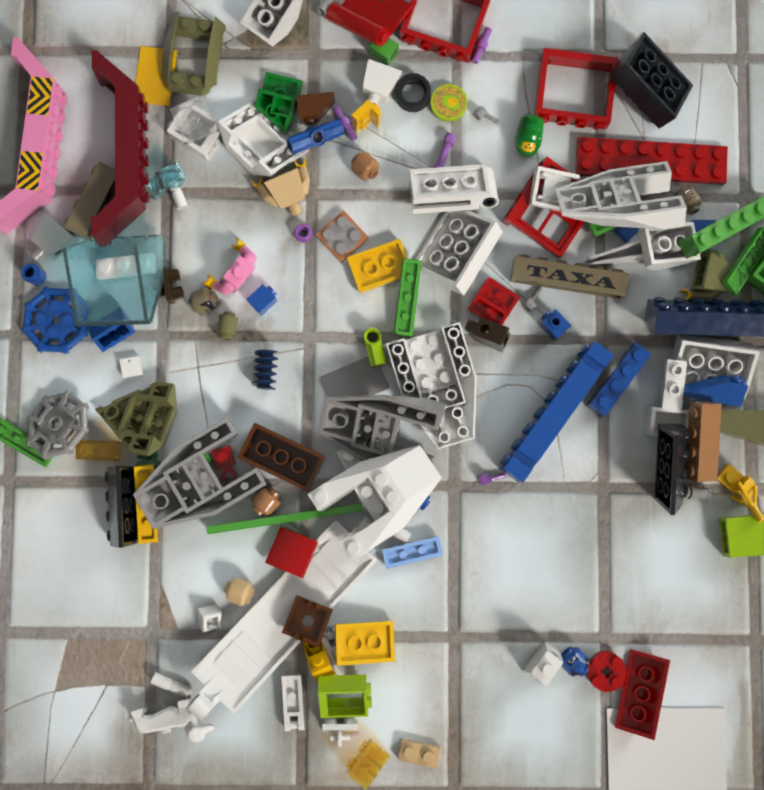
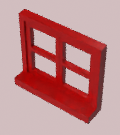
[501,156,585,259]

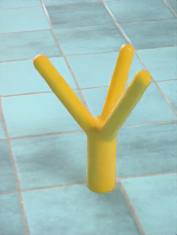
[729,481,764,523]

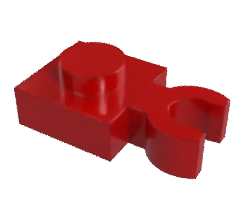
[211,445,237,481]

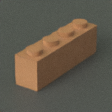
[686,401,722,482]

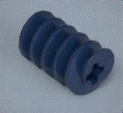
[251,349,278,390]

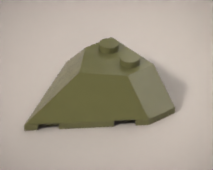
[95,382,177,456]

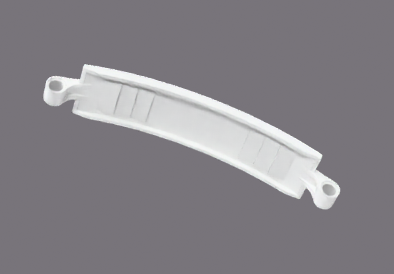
[186,515,377,721]

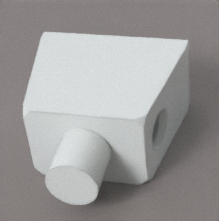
[363,59,402,105]
[523,641,563,685]

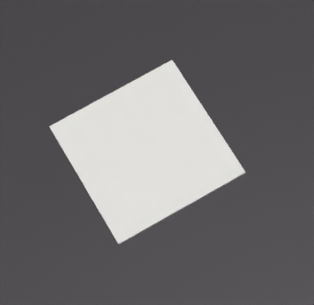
[607,708,727,790]

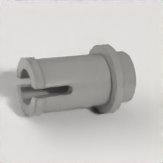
[685,484,711,500]

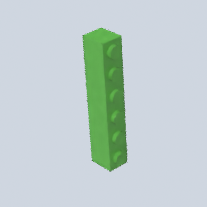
[678,196,764,259]

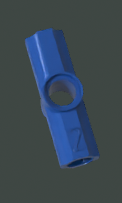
[287,119,344,154]

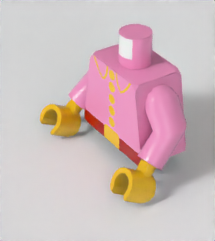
[202,238,257,295]

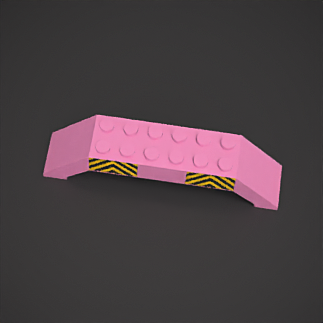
[0,37,68,234]

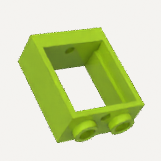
[318,674,372,718]

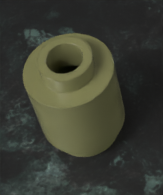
[216,312,238,340]

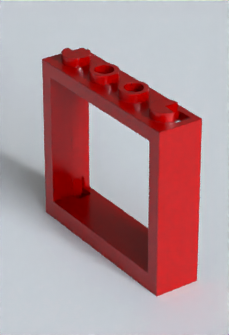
[399,0,491,63]
[534,48,618,131]

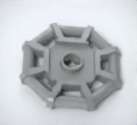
[26,390,89,460]

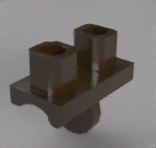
[151,267,184,304]

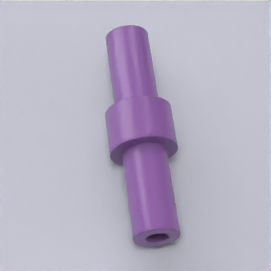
[471,27,492,64]
[332,105,358,141]

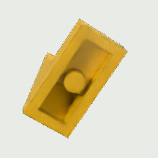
[717,464,758,502]

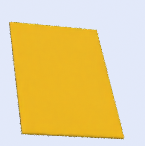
[136,46,177,106]

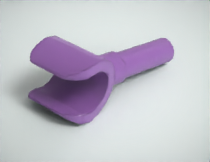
[477,472,506,485]

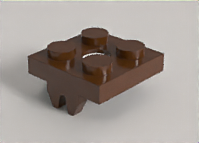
[282,595,333,647]

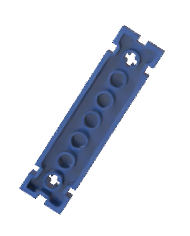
[499,341,614,483]

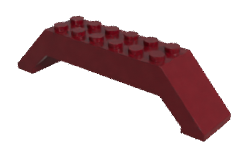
[91,50,149,247]

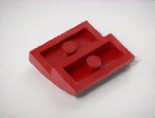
[468,277,521,325]
[265,527,318,578]

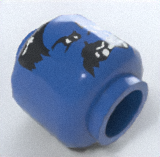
[561,646,589,677]

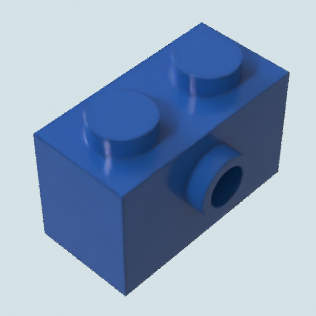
[88,308,135,352]

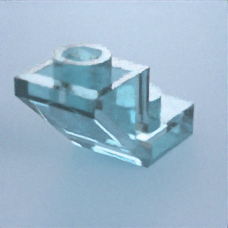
[149,161,186,199]

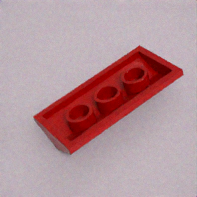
[615,649,671,740]

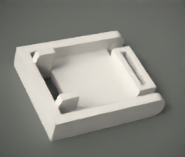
[529,166,580,212]

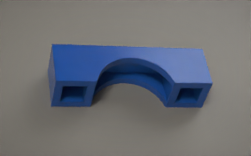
[586,343,651,417]

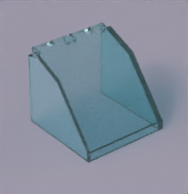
[62,235,166,326]

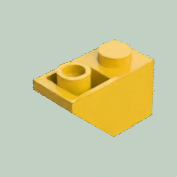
[302,641,337,683]

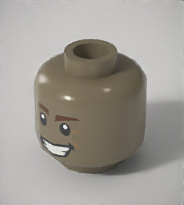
[674,186,702,216]

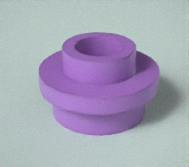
[294,224,313,243]

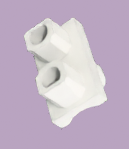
[322,717,359,747]

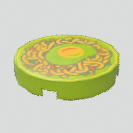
[430,84,468,122]

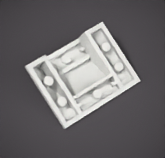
[217,99,309,177]

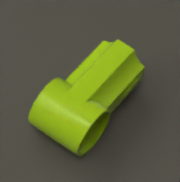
[364,328,387,367]

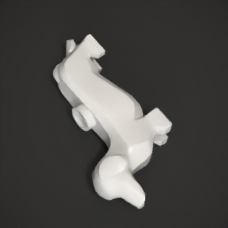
[127,698,214,743]

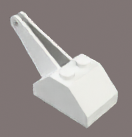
[240,0,303,47]
[587,222,701,270]

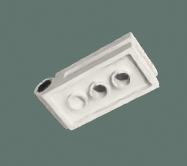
[409,164,499,214]

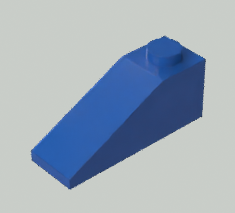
[683,375,749,407]

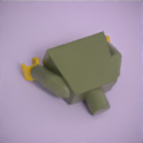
[679,249,733,300]

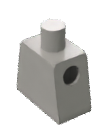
[30,213,79,262]

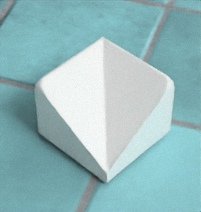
[198,604,221,632]

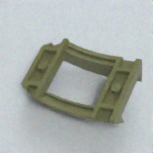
[161,12,226,96]

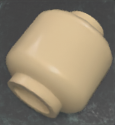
[224,577,254,606]

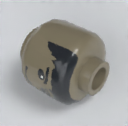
[188,287,218,315]

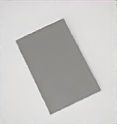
[320,357,390,397]

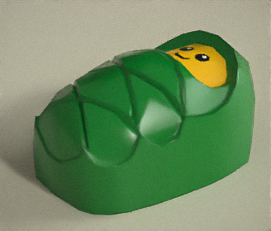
[515,114,544,157]

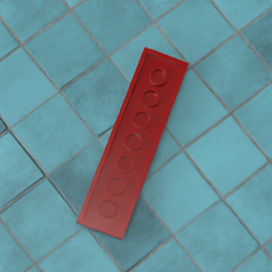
[575,137,728,185]

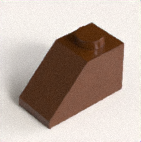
[297,92,335,126]

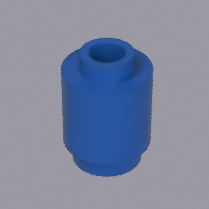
[21,263,47,286]

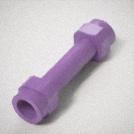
[433,132,456,168]

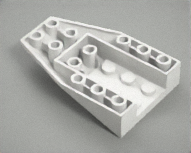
[386,322,477,450]

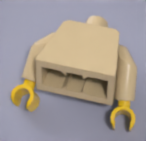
[251,158,310,216]

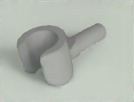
[473,106,499,124]
[524,286,543,312]

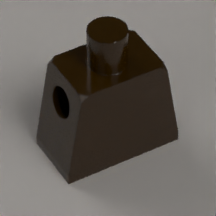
[465,318,510,353]

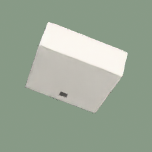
[119,356,143,379]

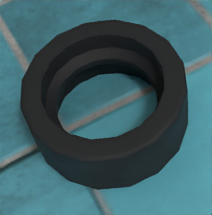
[396,73,431,112]

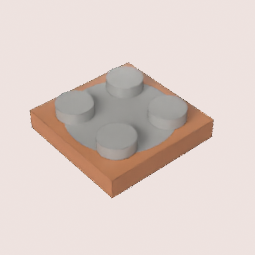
[316,210,369,263]

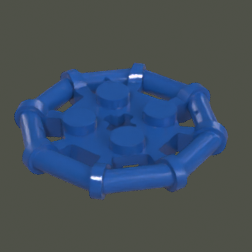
[21,286,91,354]

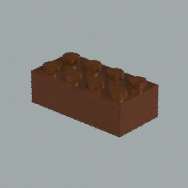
[237,422,326,492]

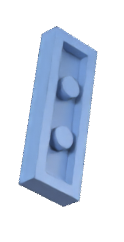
[382,536,443,569]

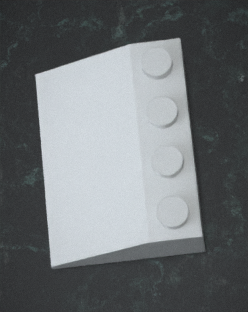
[416,210,503,296]
[672,334,760,405]

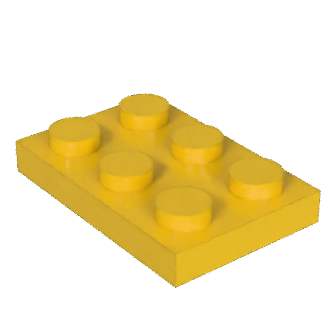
[347,239,408,294]
[334,621,395,666]

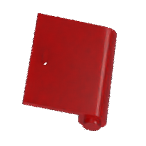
[326,0,413,47]

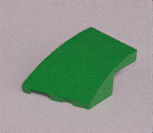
[255,72,303,134]

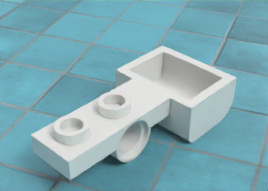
[645,359,689,436]

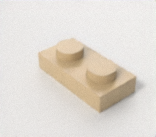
[398,738,440,768]

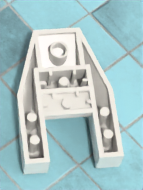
[556,161,687,229]
[308,445,442,562]

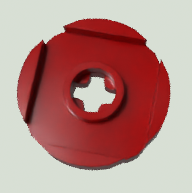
[586,651,626,692]

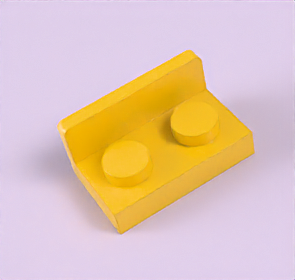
[351,100,381,133]

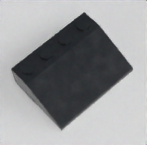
[609,32,693,129]
[654,424,690,515]
[105,466,138,548]

